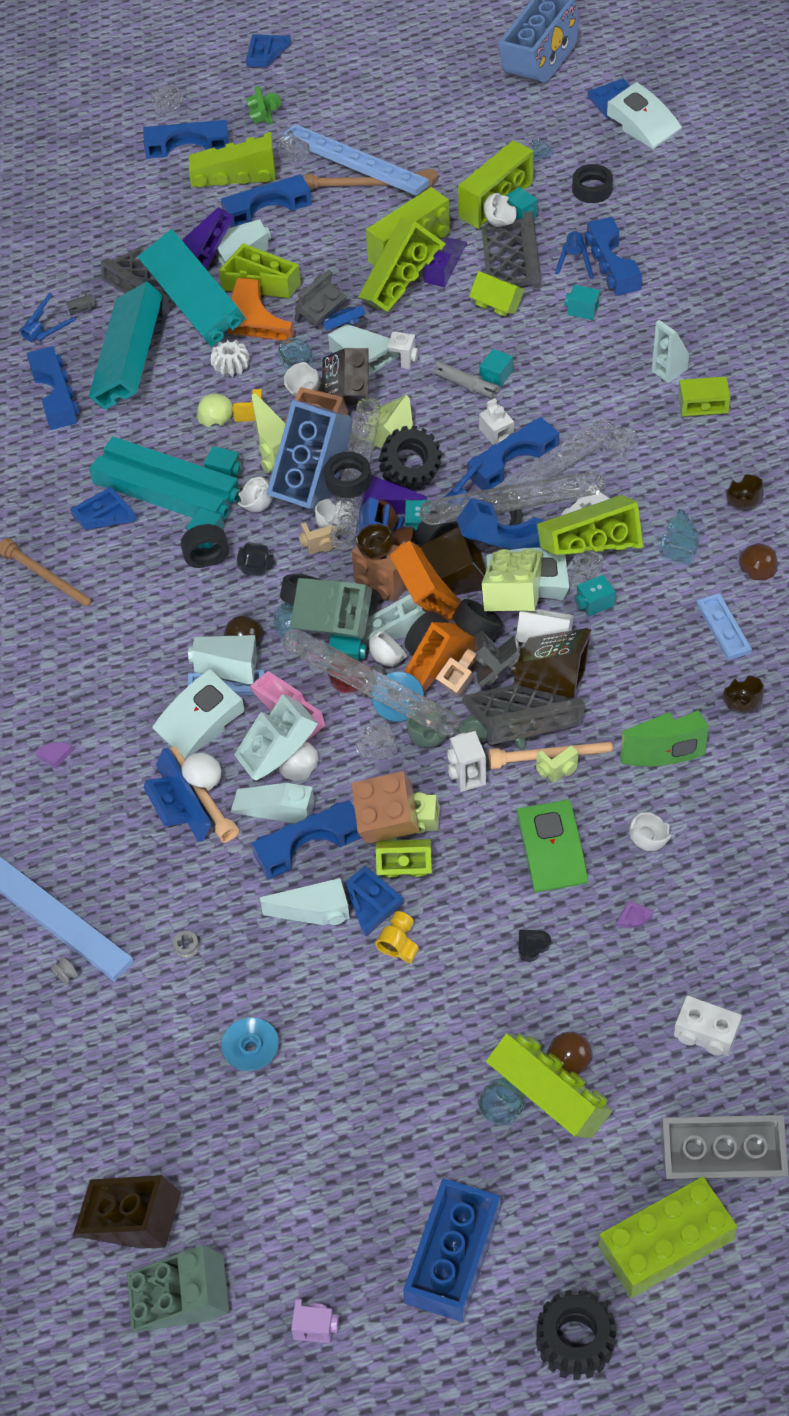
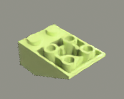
[482,549,543,611]

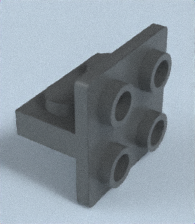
[294,270,347,326]
[474,630,520,687]

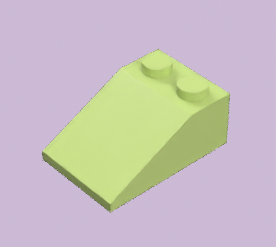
[251,393,286,474]

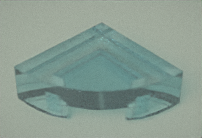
[532,140,554,160]

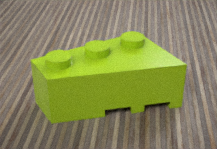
[219,243,301,298]

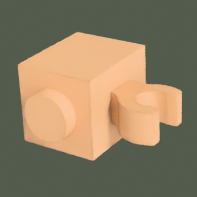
[436,649,477,698]

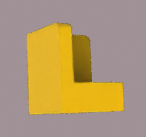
[233,389,263,422]

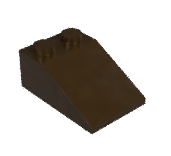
[73,1175,181,1249]

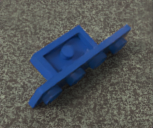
[143,748,211,842]

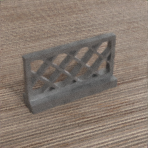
[481,211,543,288]
[101,247,176,319]
[462,685,585,745]

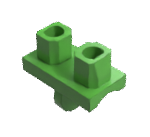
[246,85,281,125]

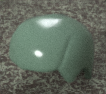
[406,711,448,748]

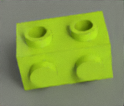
[469,271,525,316]
[678,376,730,417]
[376,839,432,877]

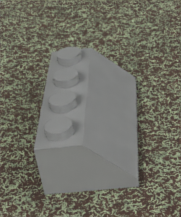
[660,1115,788,1180]

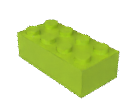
[458,140,534,229]
[366,187,450,266]
[485,1033,613,1138]
[598,1176,738,1298]

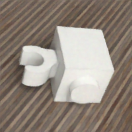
[479,399,514,445]

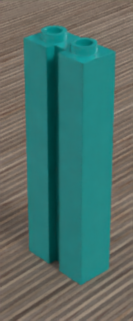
[137,228,246,347]
[88,281,163,409]
[89,436,241,520]

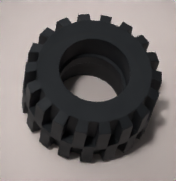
[378,425,442,491]
[536,1290,616,1380]

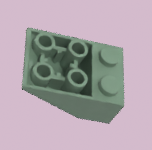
[290,578,372,639]
[127,1245,229,1333]

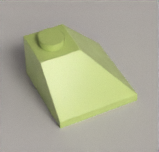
[356,395,413,448]

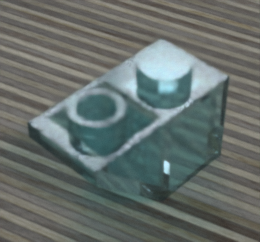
[660,509,700,567]

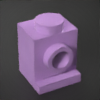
[291,1299,339,1343]

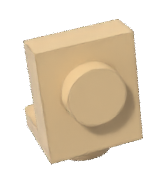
[299,522,338,555]

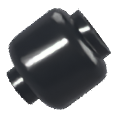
[236,542,274,576]

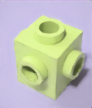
[414,793,440,834]

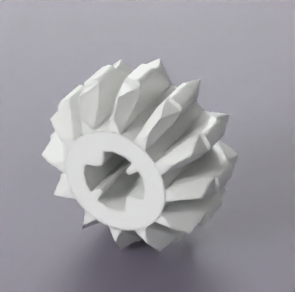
[210,339,250,378]

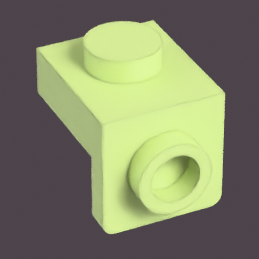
[536,746,578,783]

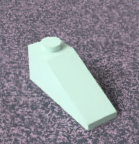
[652,320,689,383]
[362,594,428,645]
[231,783,315,823]
[260,878,350,925]

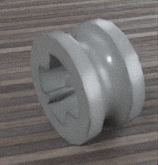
[173,931,199,958]
[51,957,78,985]

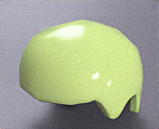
[196,394,233,427]

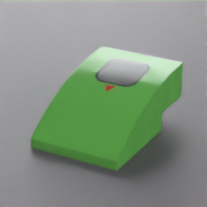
[620,710,709,766]
[517,799,588,893]

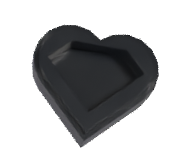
[518,930,551,962]

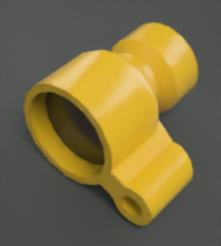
[375,911,419,964]

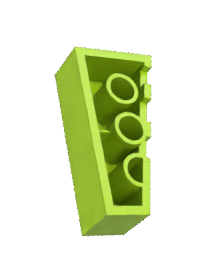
[189,132,276,187]
[358,218,446,312]
[537,495,643,555]

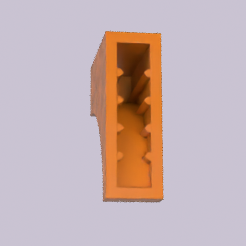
[226,278,295,342]
[390,540,462,622]
[404,622,475,693]

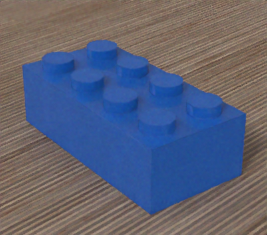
[403,1178,501,1322]

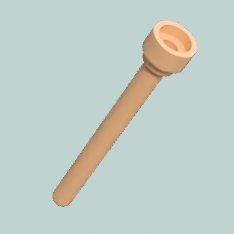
[488,742,614,770]
[169,747,239,843]

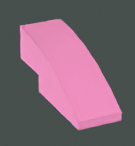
[250,671,326,741]

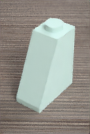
[215,219,271,267]
[328,324,399,376]
[188,635,257,684]

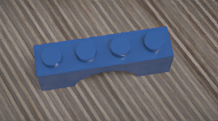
[143,120,229,159]
[221,174,312,228]
[584,217,642,296]
[27,346,79,430]
[467,417,559,493]
[457,497,546,550]
[252,800,362,880]

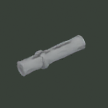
[433,361,499,399]

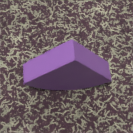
[35,742,73,768]
[617,900,654,928]

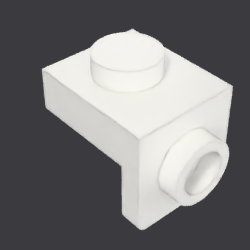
[387,332,419,369]

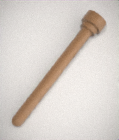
[305,174,390,191]
[0,538,91,606]

